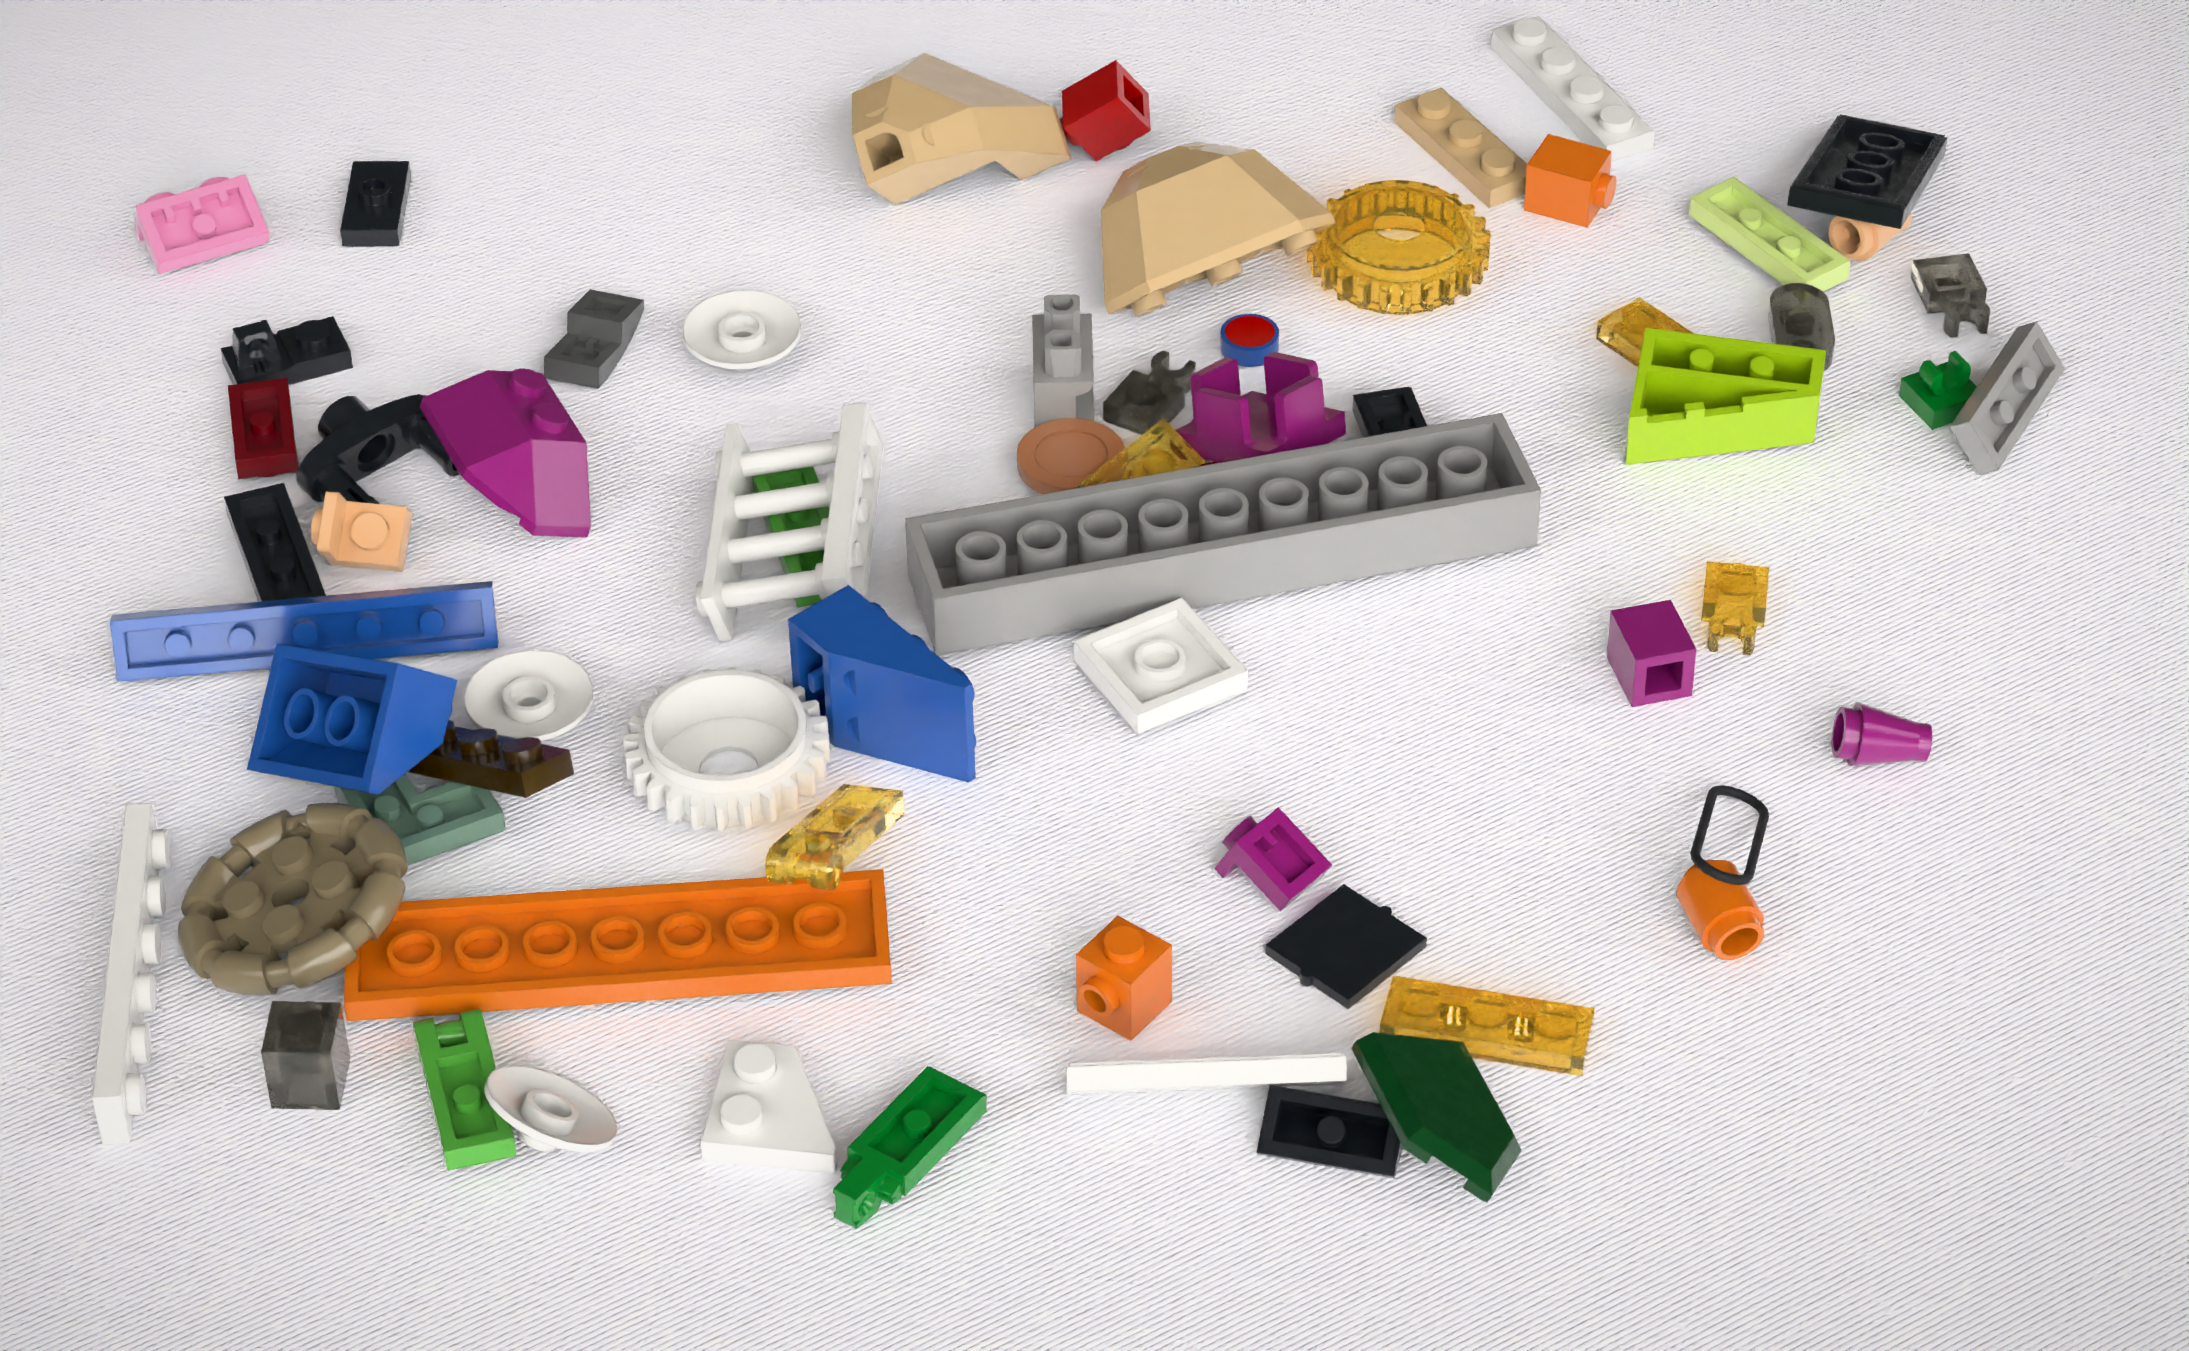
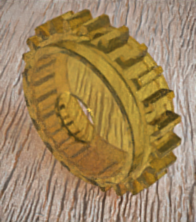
[1307,180,1491,315]

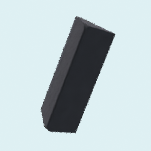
[1256,1085,1403,1179]

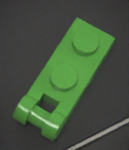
[412,1008,517,1171]

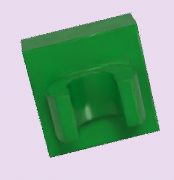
[1899,350,1977,430]

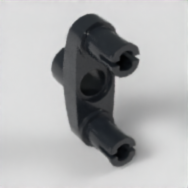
[296,394,459,504]

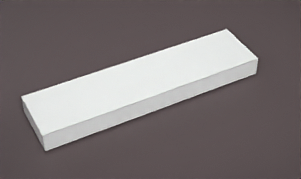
[1066,1053,1347,1095]

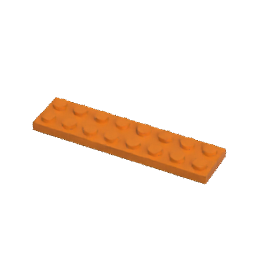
[344,869,892,1021]

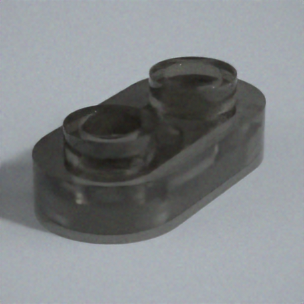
[1768,283,1835,371]

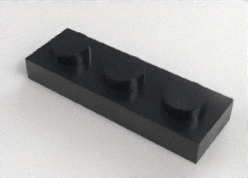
[224,483,326,602]

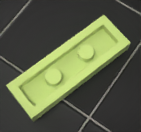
[1689,177,1850,300]

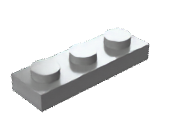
[1950,321,2065,475]

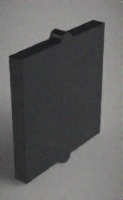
[1265,884,1427,1009]

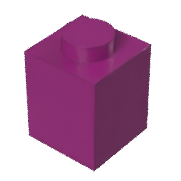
[1607,600,1697,707]

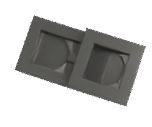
[544,289,644,389]

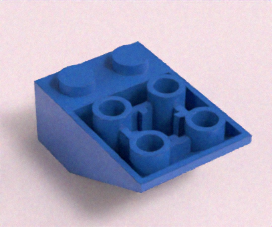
[788,585,976,782]

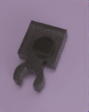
[1911,253,1990,338]
[1103,350,1196,440]

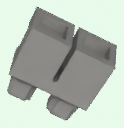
[1032,294,1094,428]

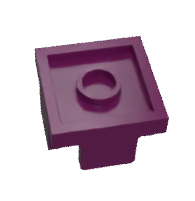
[1174,352,1346,463]

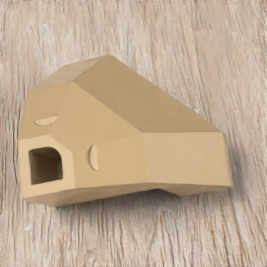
[852,53,1072,205]
[1101,142,1336,317]

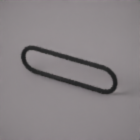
[1690,785,1769,885]

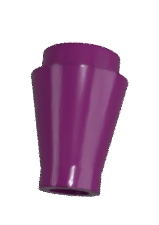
[1831,702,1932,766]

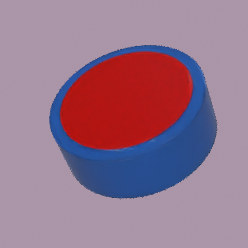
[1220,314,1279,367]

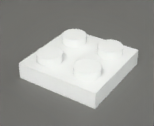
[1073,598,1248,734]

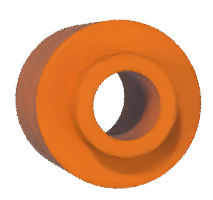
[1676,859,1764,960]

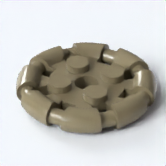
[178,803,408,996]

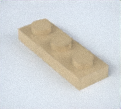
[1394,87,1527,209]

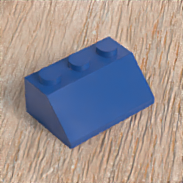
[247,644,457,795]

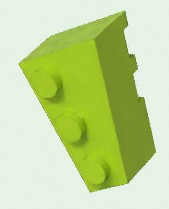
[1626,328,1826,465]

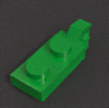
[833,1066,987,1229]

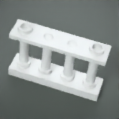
[695,401,884,642]

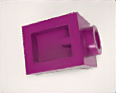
[1214,807,1332,912]

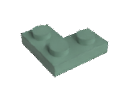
[334,774,506,866]

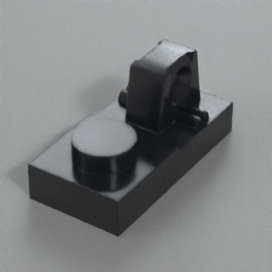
[220,316,353,385]

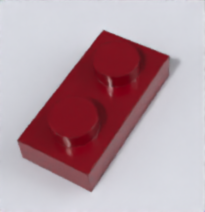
[228,378,299,480]

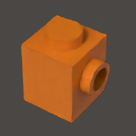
[1524,134,1617,228]
[1076,915,1172,1041]

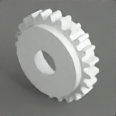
[623,667,831,831]

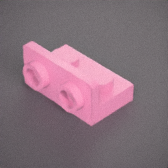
[135,174,269,274]

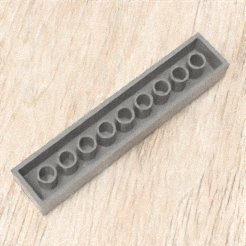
[905,413,1541,656]

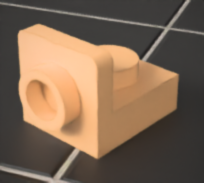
[311,491,412,572]

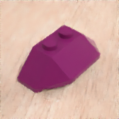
[420,368,591,537]

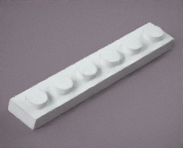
[92,803,171,1145]

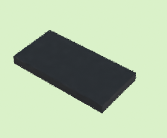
[1787,114,1948,229]

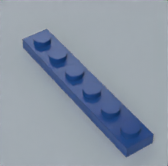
[110,581,499,682]

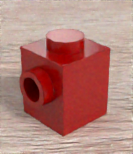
[1060,60,1151,162]

